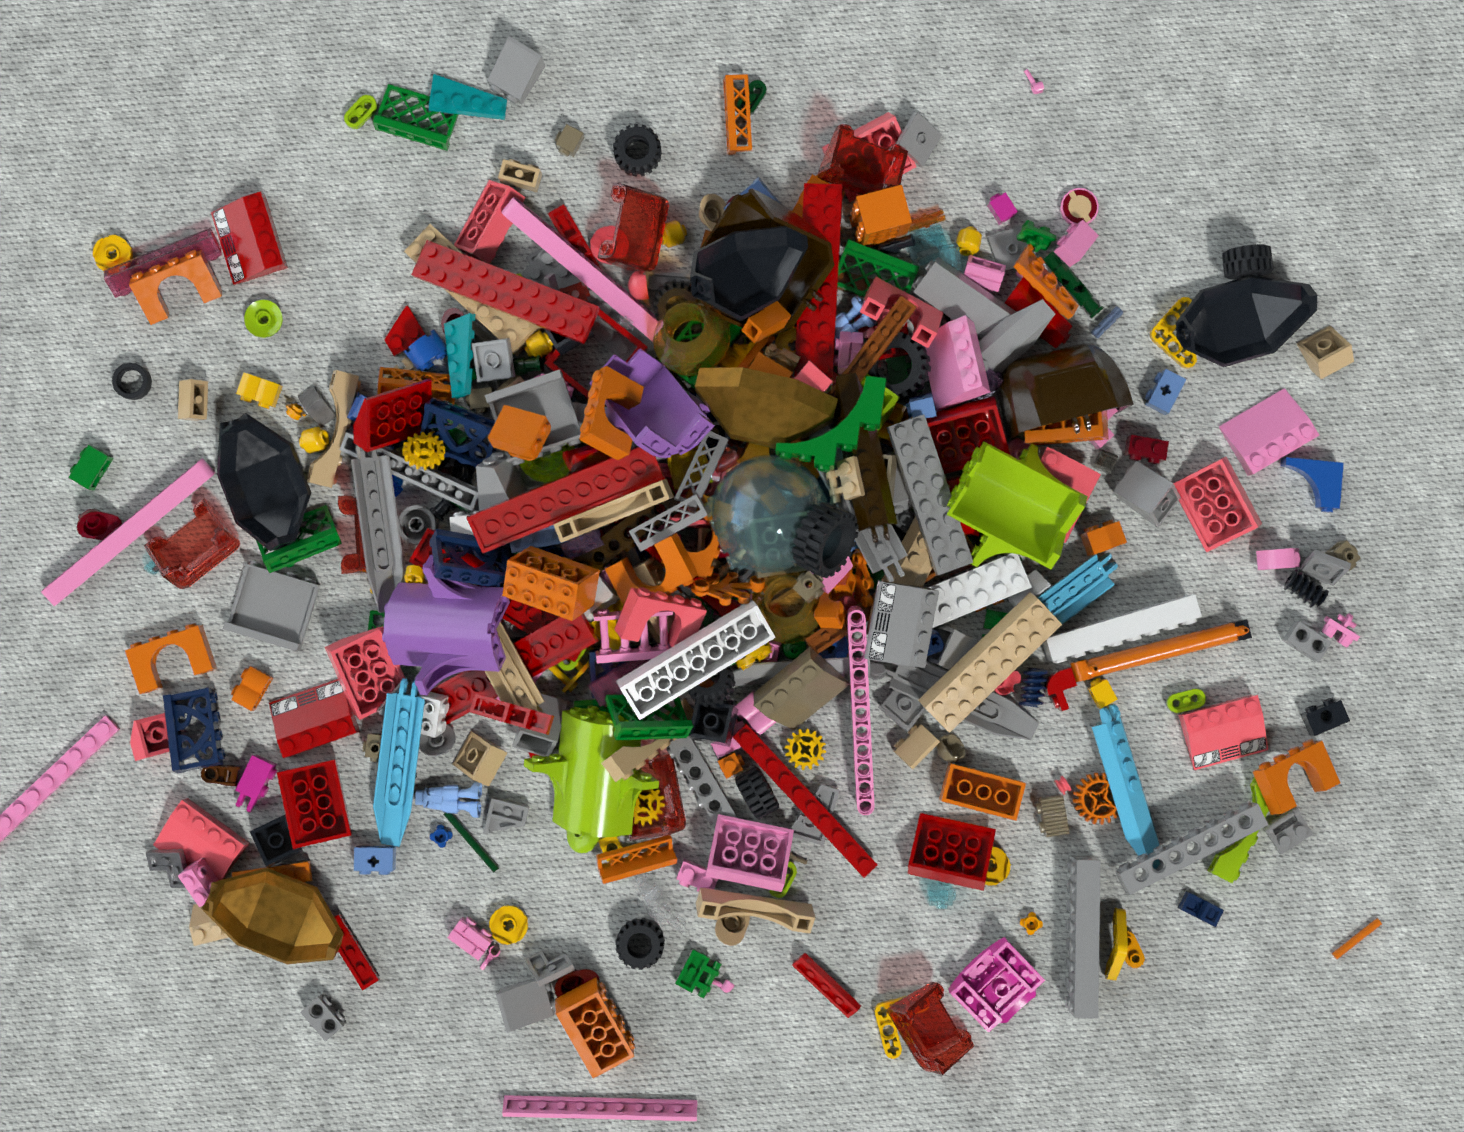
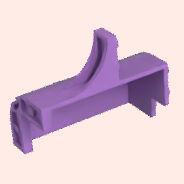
[589,349,715,458]
[382,555,510,695]

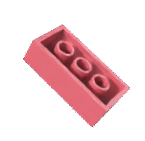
[454,180,526,264]

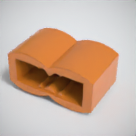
[231,666,273,711]

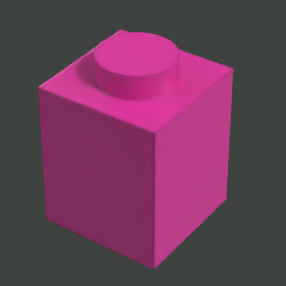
[987,192,1018,225]

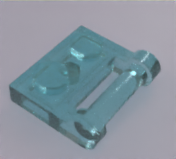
[907,224,951,268]

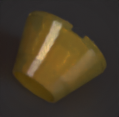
[653,301,730,376]
[752,571,821,644]

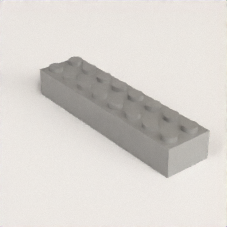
[1065,856,1101,1018]

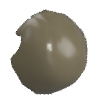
[936,733,966,763]

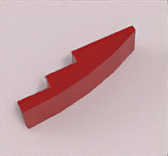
[548,204,602,270]
[470,693,554,735]

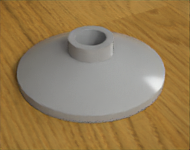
[419,725,456,757]

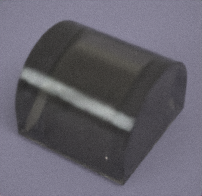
[1093,450,1118,475]

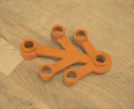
[851,548,874,607]
[691,572,766,606]

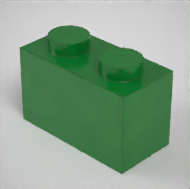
[68,445,114,491]

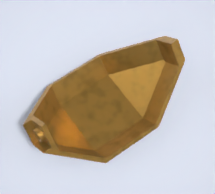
[695,367,838,449]
[201,868,343,965]

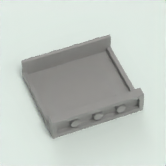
[485,370,581,466]
[223,560,321,651]

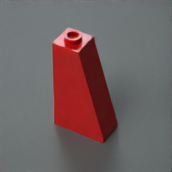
[1004,277,1072,348]

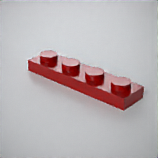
[334,914,380,991]
[792,953,861,1018]

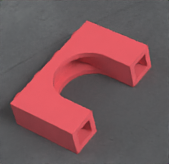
[860,277,943,348]
[615,587,707,647]

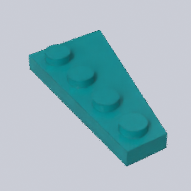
[429,74,507,120]
[444,313,476,399]

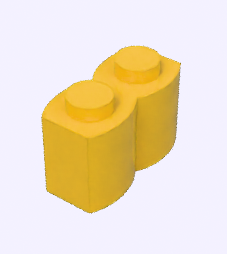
[236,372,283,409]

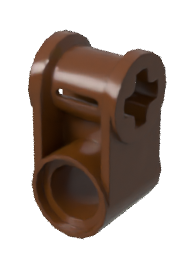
[201,765,241,786]

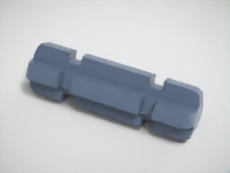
[1091,306,1123,338]

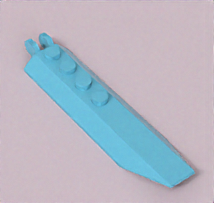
[1037,552,1118,624]
[373,678,425,847]
[1092,704,1160,869]

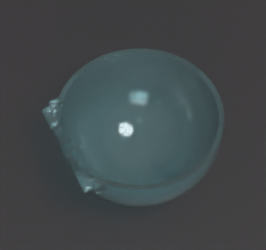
[704,455,828,573]

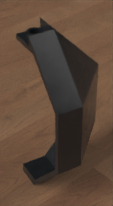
[690,226,808,321]
[1176,275,1317,368]
[217,413,312,551]

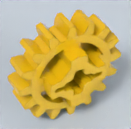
[402,432,445,471]
[784,728,826,770]
[633,789,665,826]

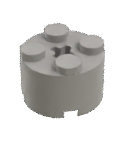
[398,505,439,545]

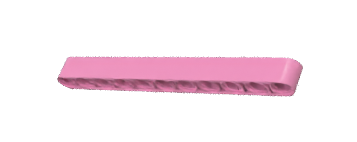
[502,197,674,348]
[41,458,216,606]
[847,606,875,815]

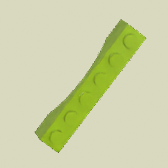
[1207,768,1269,883]

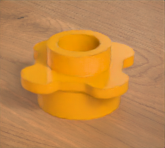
[286,403,306,420]
[1020,912,1043,935]

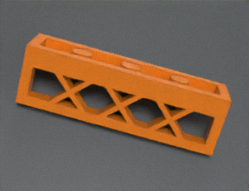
[723,74,752,155]
[377,367,455,405]
[596,834,677,884]

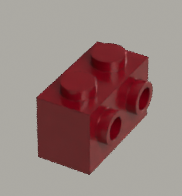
[1124,435,1169,464]

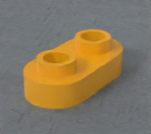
[1125,930,1145,968]

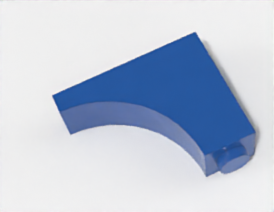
[1281,457,1344,513]

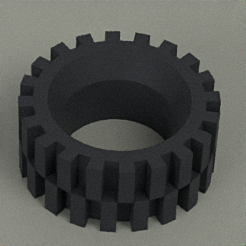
[868,332,931,401]
[792,502,859,578]

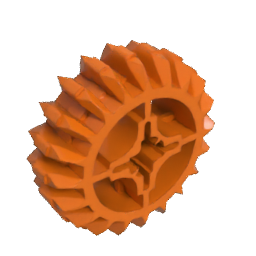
[1072,772,1118,825]

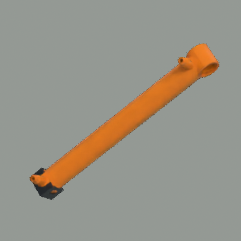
[1070,619,1252,682]

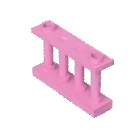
[593,609,673,663]

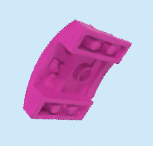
[948,937,1045,1033]

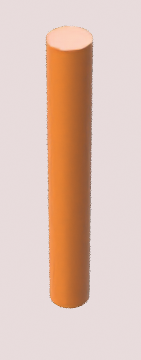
[1332,918,1382,960]

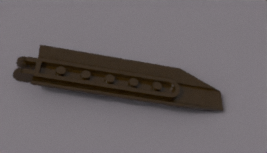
[834,373,898,543]

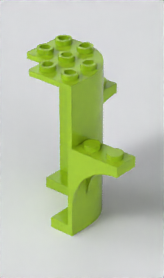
[947,442,1088,569]
[524,706,659,837]

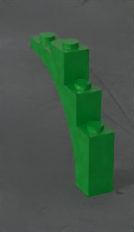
[775,376,886,472]

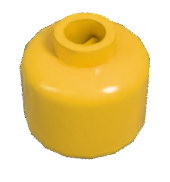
[657,220,687,248]
[955,226,982,256]
[524,331,553,358]
[299,426,329,454]

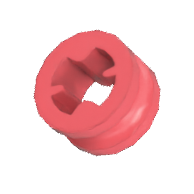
[1054,776,1072,795]

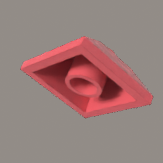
[130,713,170,761]

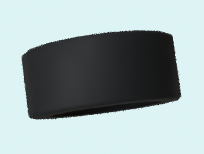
[112,363,152,400]

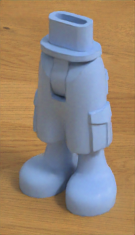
[835,295,876,341]
[415,782,482,818]

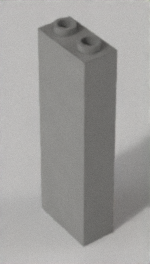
[914,257,1016,339]

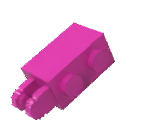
[235,754,277,813]

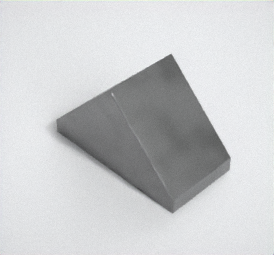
[298,386,336,428]

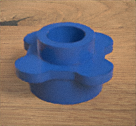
[430,825,453,848]

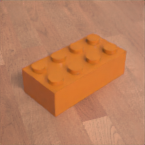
[939,762,1026,821]

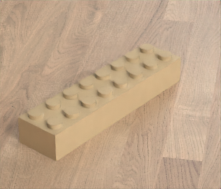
[404,224,543,356]
[918,592,1062,733]

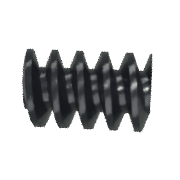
[1284,569,1329,608]

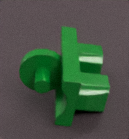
[1017,220,1057,253]

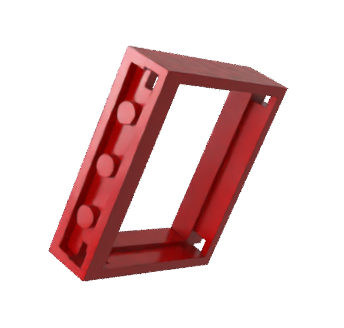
[545,309,648,400]

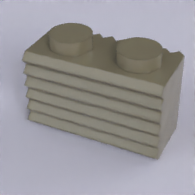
[1035,794,1070,837]

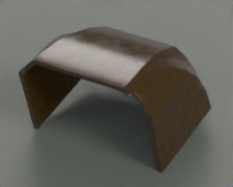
[690,188,834,338]
[995,343,1134,440]

